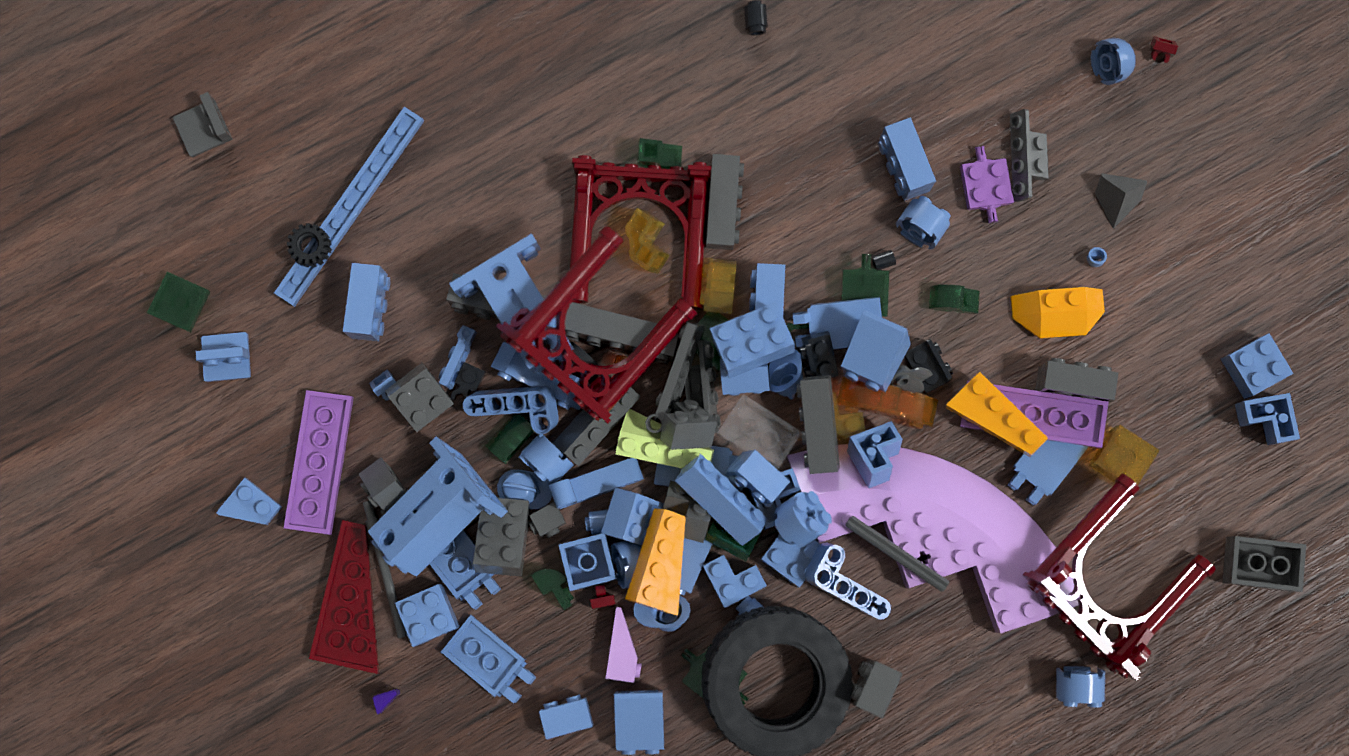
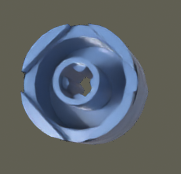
[896,196,951,249]
[518,434,574,486]
[775,491,832,547]
[1056,666,1105,707]

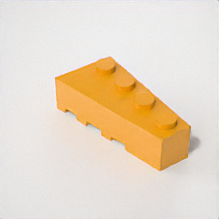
[946,372,1048,457]
[625,508,685,616]

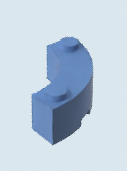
[491,342,590,410]

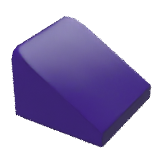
[373,689,400,714]

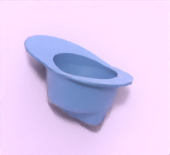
[768,350,803,399]
[497,469,552,509]
[633,595,690,632]

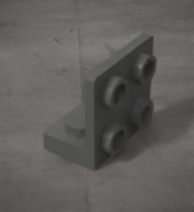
[173,92,233,157]

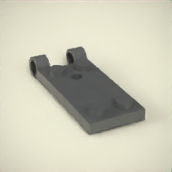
[645,322,705,433]

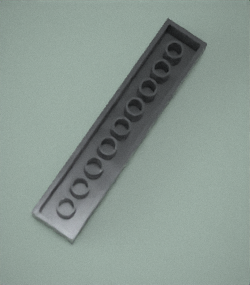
[446,273,680,365]

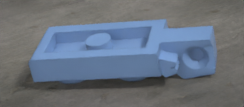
[439,325,477,390]

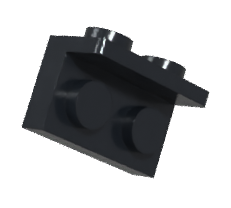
[799,331,839,378]
[904,339,953,394]

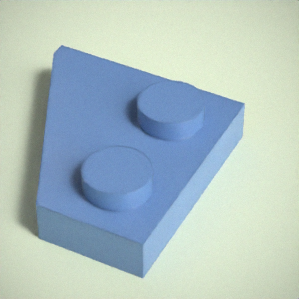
[216,478,282,525]

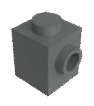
[528,502,567,538]

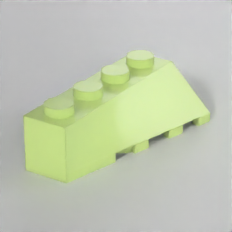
[616,409,714,468]

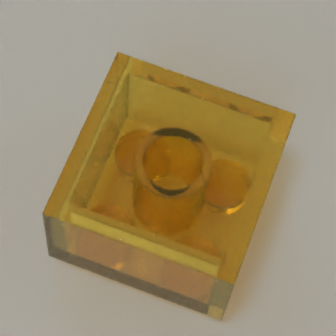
[1088,425,1160,485]

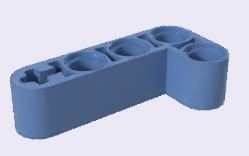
[463,386,559,434]
[549,458,644,509]
[805,542,891,619]

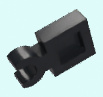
[451,362,486,404]

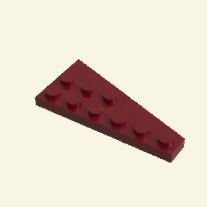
[309,520,379,674]

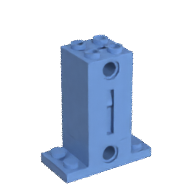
[449,234,574,374]
[368,437,508,577]

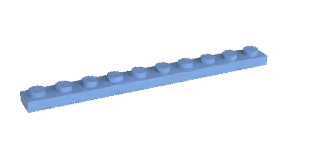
[274,107,424,307]

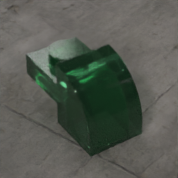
[637,138,682,169]
[929,285,980,314]
[531,569,574,610]

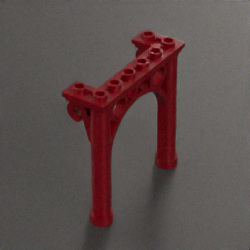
[570,155,711,310]
[496,225,697,424]
[1023,473,1216,681]

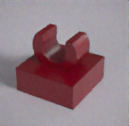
[1151,36,1178,63]
[590,585,616,609]

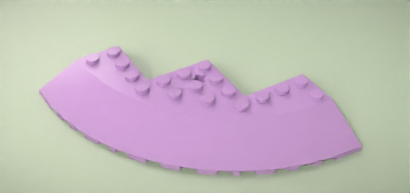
[787,444,1080,634]

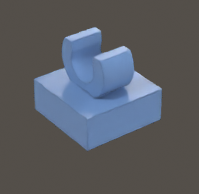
[369,369,396,400]

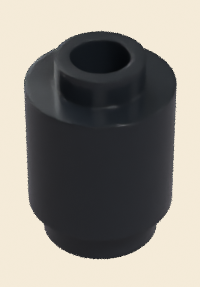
[744,0,768,35]

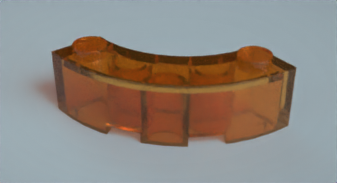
[836,377,938,429]

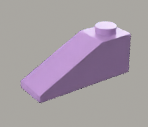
[606,607,642,683]

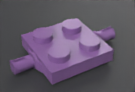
[960,146,1014,223]

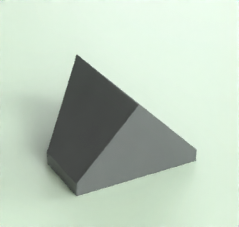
[1095,173,1147,229]

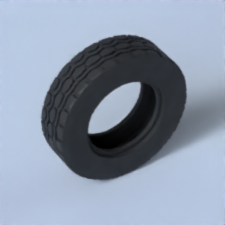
[701,606,853,756]

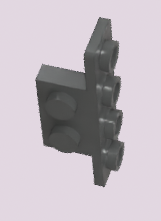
[1010,109,1048,202]
[685,340,721,433]

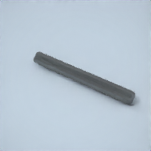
[846,516,949,591]

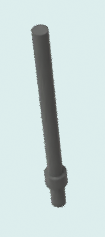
[363,501,407,638]

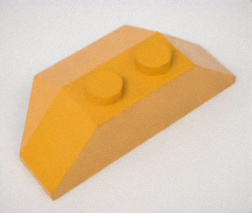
[1010,287,1105,339]

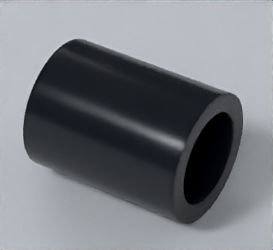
[871,250,896,271]

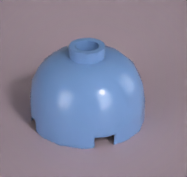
[1091,38,1135,85]
[610,541,642,589]

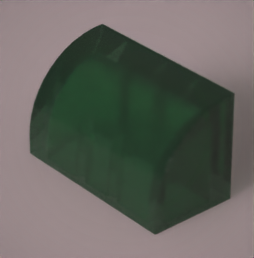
[485,413,534,464]

